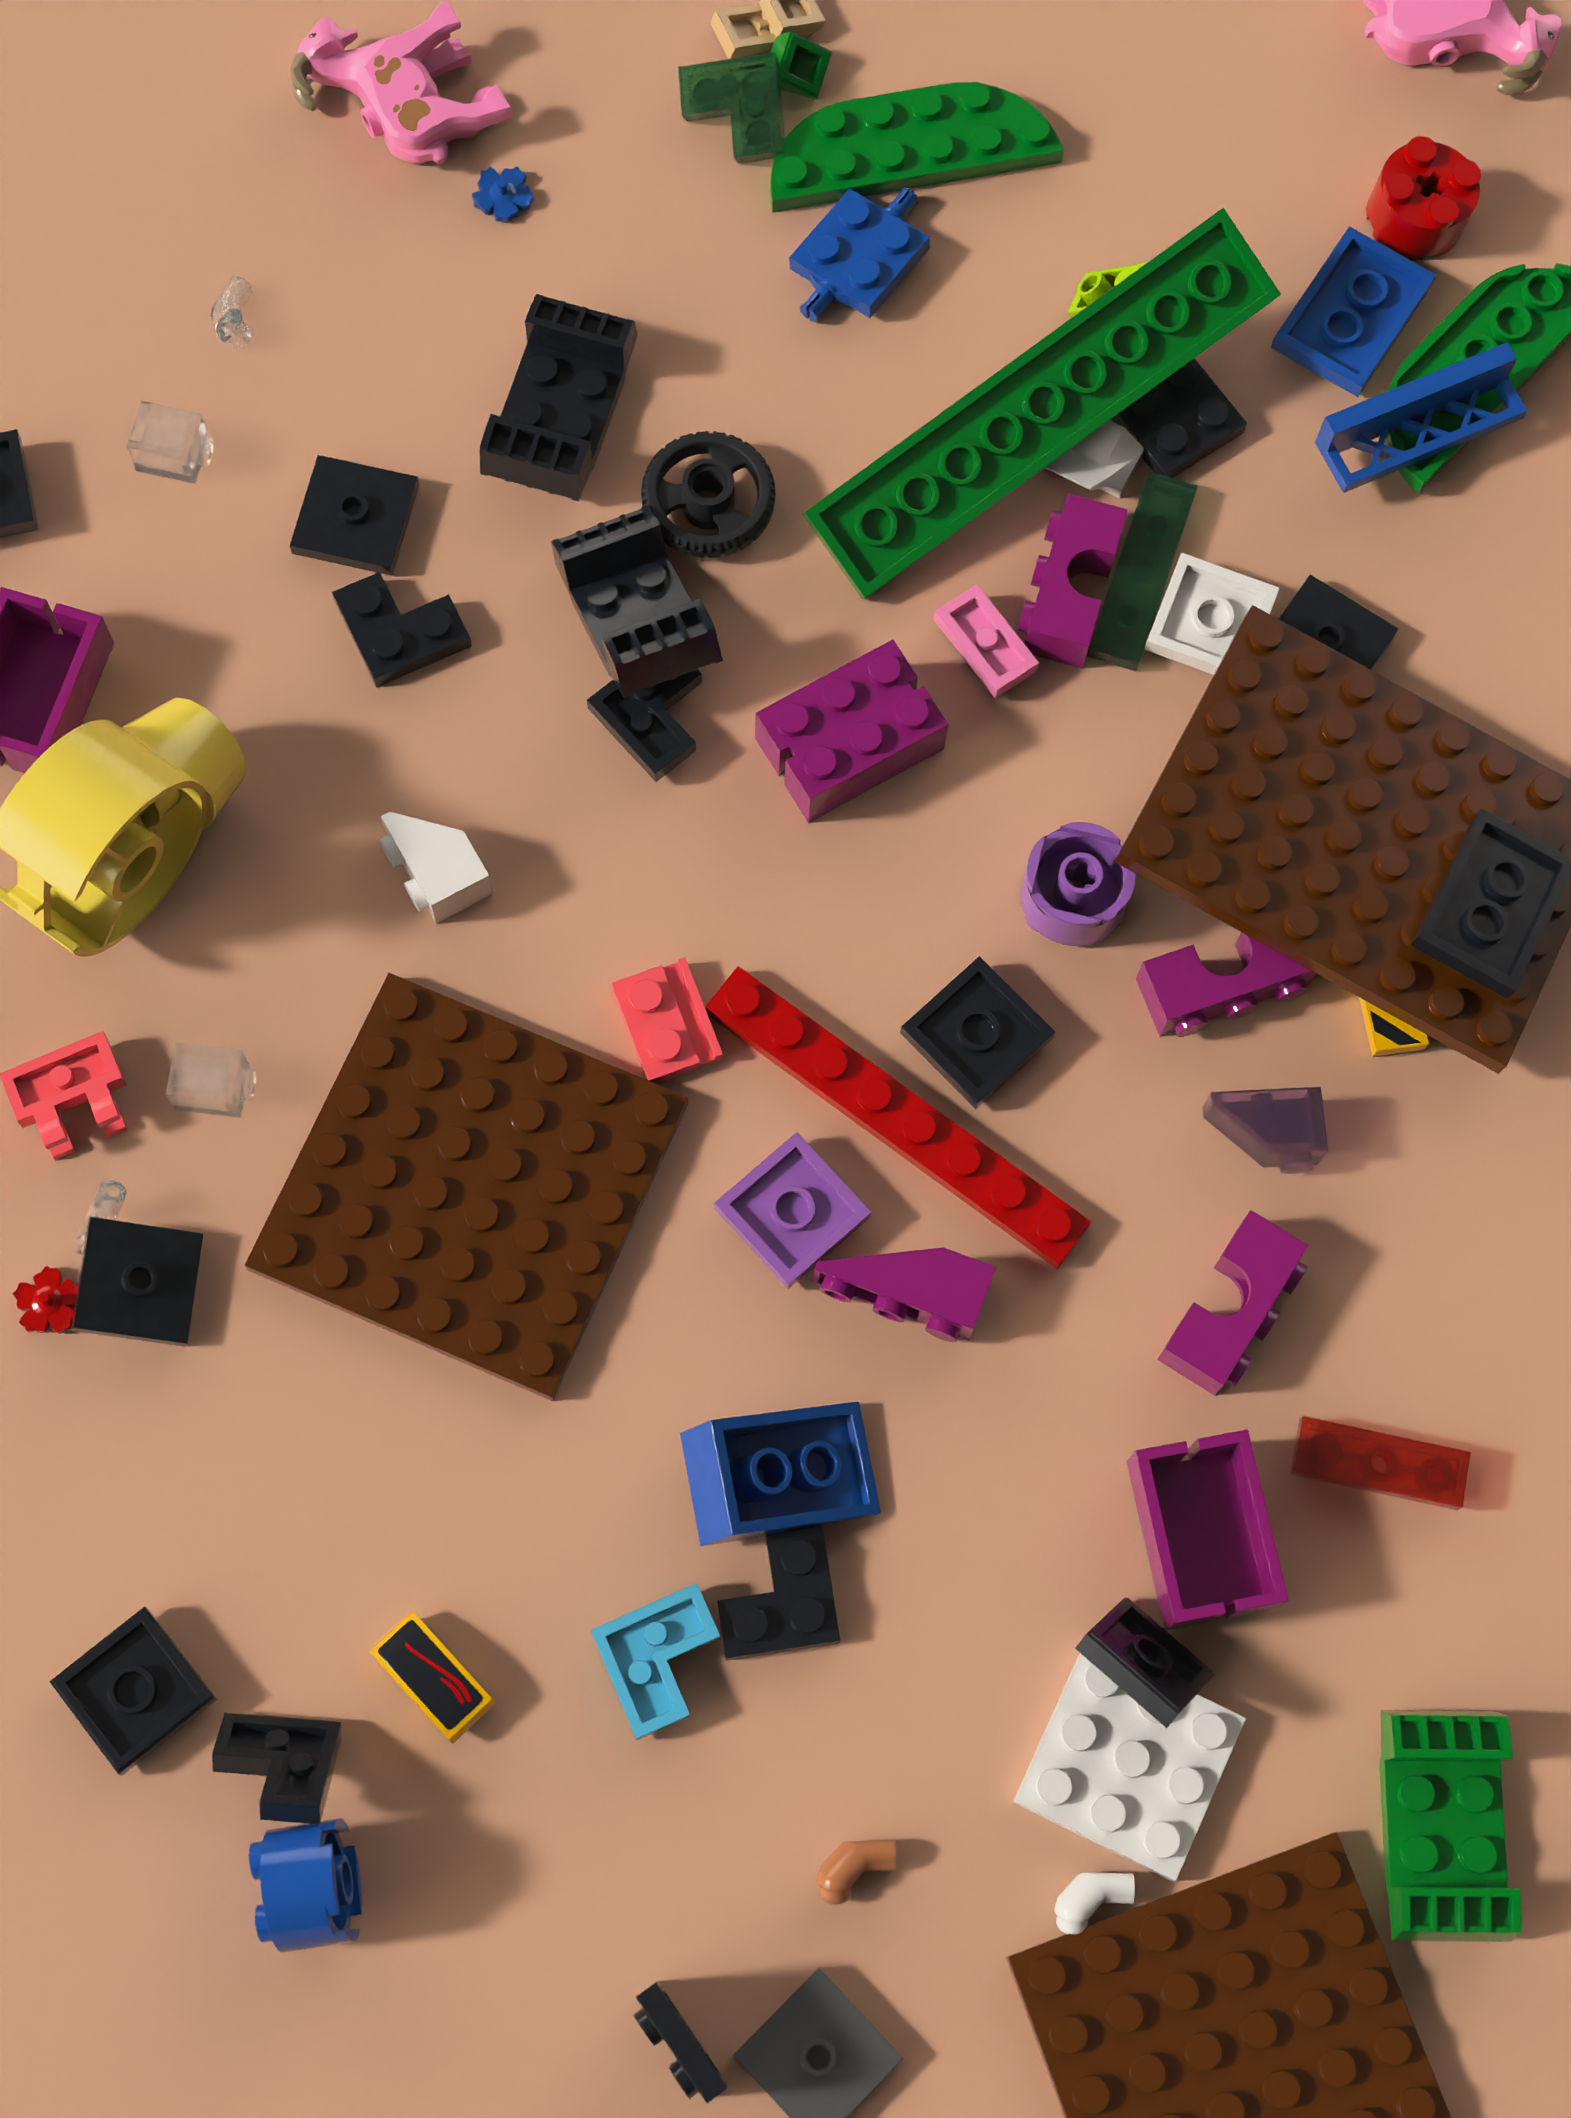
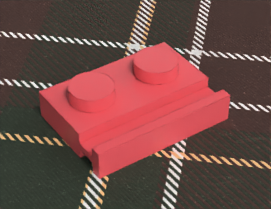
[611,957,723,1084]

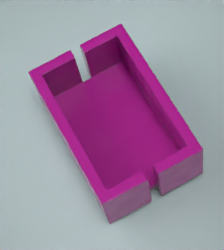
[0,587,114,773]
[755,639,949,823]
[1126,1429,1289,1630]

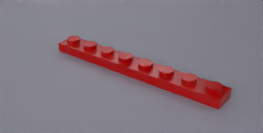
[705,966,1092,1269]

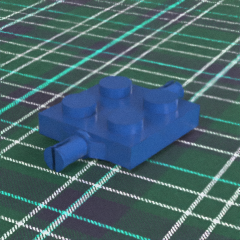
[789,188,930,322]

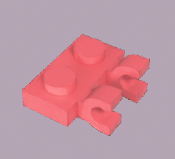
[0,1031,128,1161]

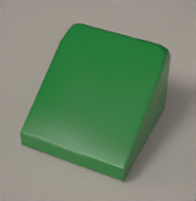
[762,31,832,100]

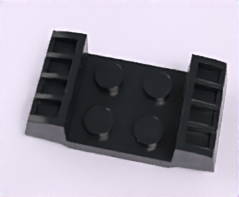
[479,294,637,502]
[551,505,723,698]

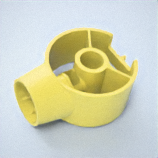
[0,697,247,957]

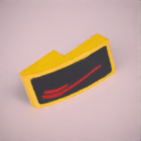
[369,1611,496,1744]

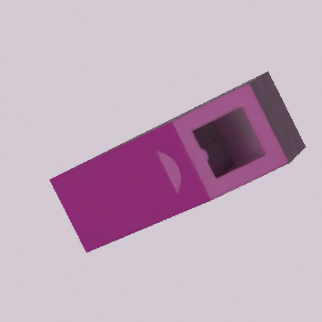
[812,1247,996,1342]

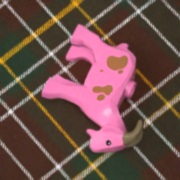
[290,0,512,165]

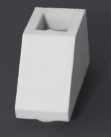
[379,812,493,924]

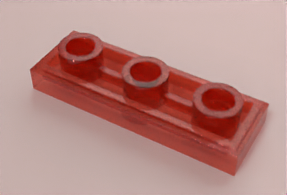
[1290,1416,1471,1510]

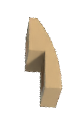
[710,0,826,61]

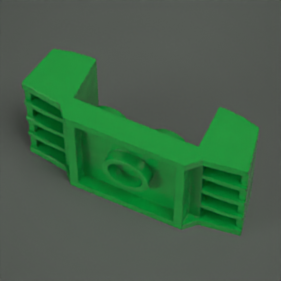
[1379,1710,1521,1942]

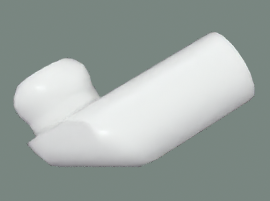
[1054,1872,1135,1934]

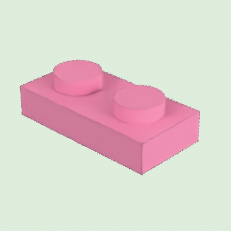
[934,584,1039,699]

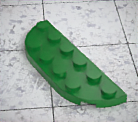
[770,82,1064,212]
[1384,263,1571,494]

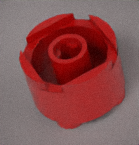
[1366,136,1481,261]

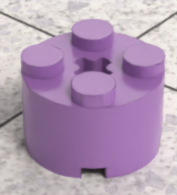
[1021,822,1136,946]

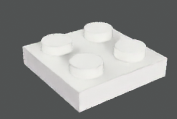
[1144,552,1279,675]

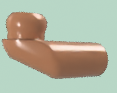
[816,1840,896,1905]

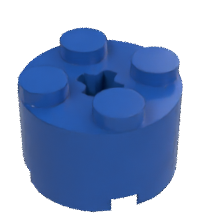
[249,1818,362,1953]

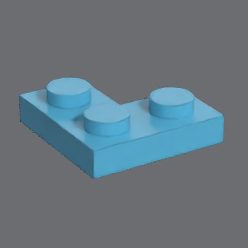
[590,1583,720,1740]

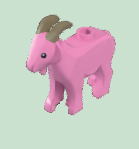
[1362,0,1562,95]

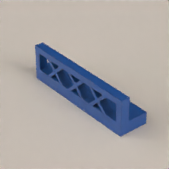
[1315,342,1528,493]

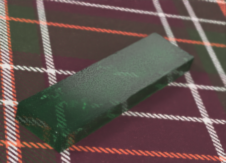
[1087,471,1198,671]

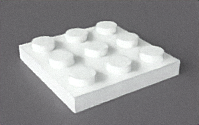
[1013,1653,1246,1882]

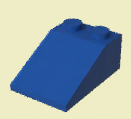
[680,1401,881,1546]

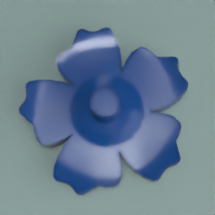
[472,167,534,222]

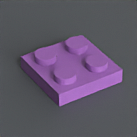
[714,1132,872,1289]

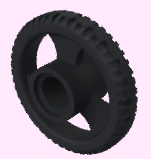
[641,431,776,558]

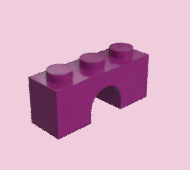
[1017,493,1128,669]
[1136,932,1316,1037]
[1157,1210,1309,1396]

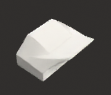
[1044,420,1144,498]

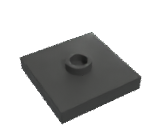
[733,1968,903,2118]

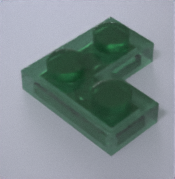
[678,52,785,164]

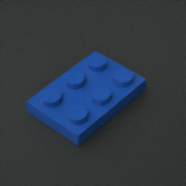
[1271,226,1436,397]

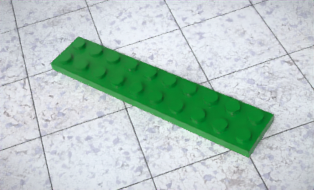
[802,207,1281,599]

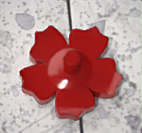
[13,1266,78,1334]

